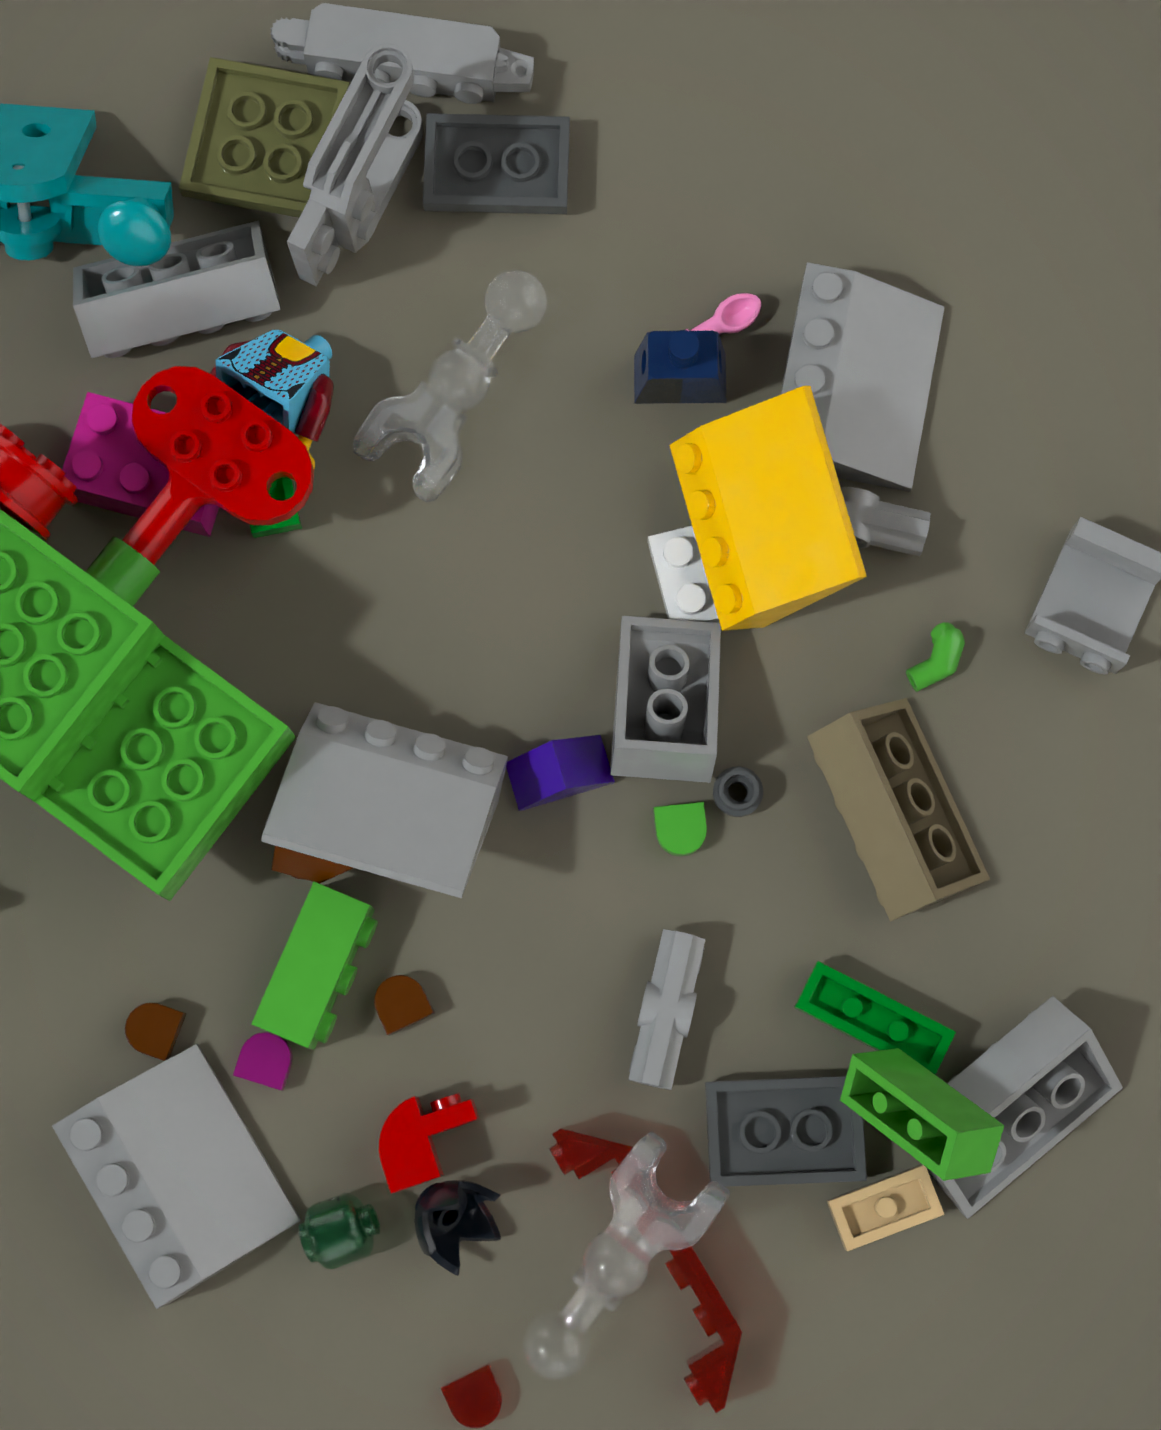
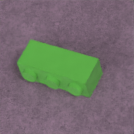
[251,882,378,1050]
[840,1048,1005,1181]

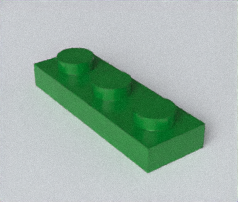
[793,961,956,1075]

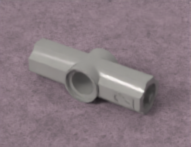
[841,487,931,557]
[628,929,705,1090]

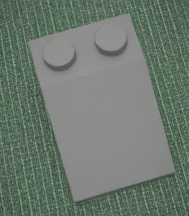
[611,616,721,783]

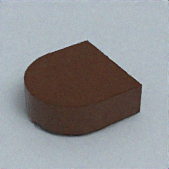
[374,975,435,1036]
[125,1003,186,1061]

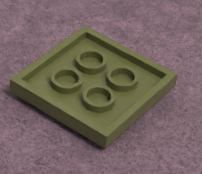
[179,57,350,218]

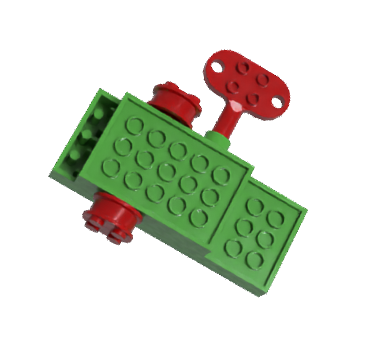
[0,366,314,901]

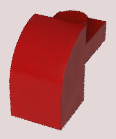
[379,1093,480,1194]

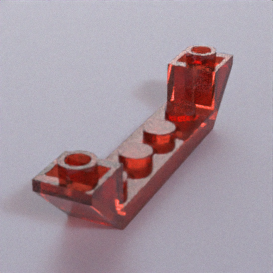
[549,1128,742,1413]

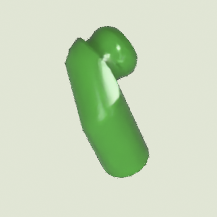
[906,622,965,692]

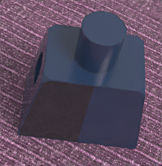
[634,330,727,404]

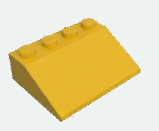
[669,386,867,631]

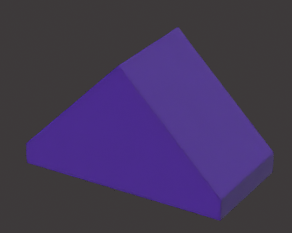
[506,735,615,811]

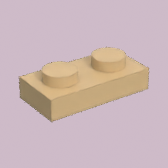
[827,1164,945,1251]

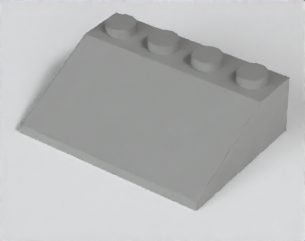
[780,262,944,492]
[261,702,508,898]
[52,1044,301,1309]

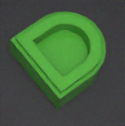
[653,802,707,856]

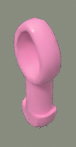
[685,293,762,335]

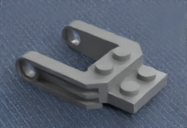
[287,43,423,287]

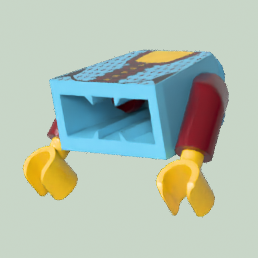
[210,330,334,469]

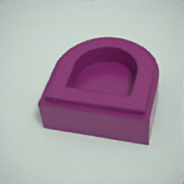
[233,1032,293,1091]

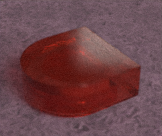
[441,1363,502,1428]

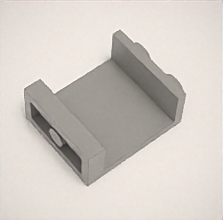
[1025,517,1161,675]

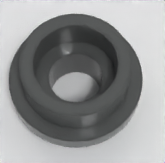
[713,766,763,817]

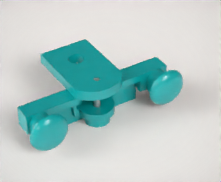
[0,103,174,267]

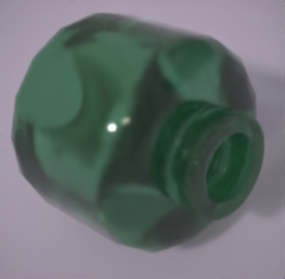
[299,1193,380,1270]

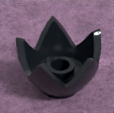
[414,1180,501,1276]

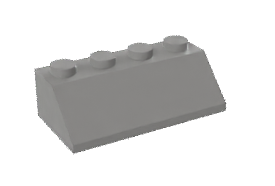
[73,220,281,358]
[926,996,1123,1219]

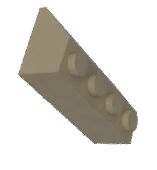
[807,698,990,922]

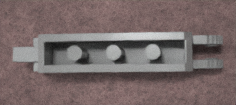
[270,3,534,104]

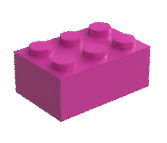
[62,392,219,537]

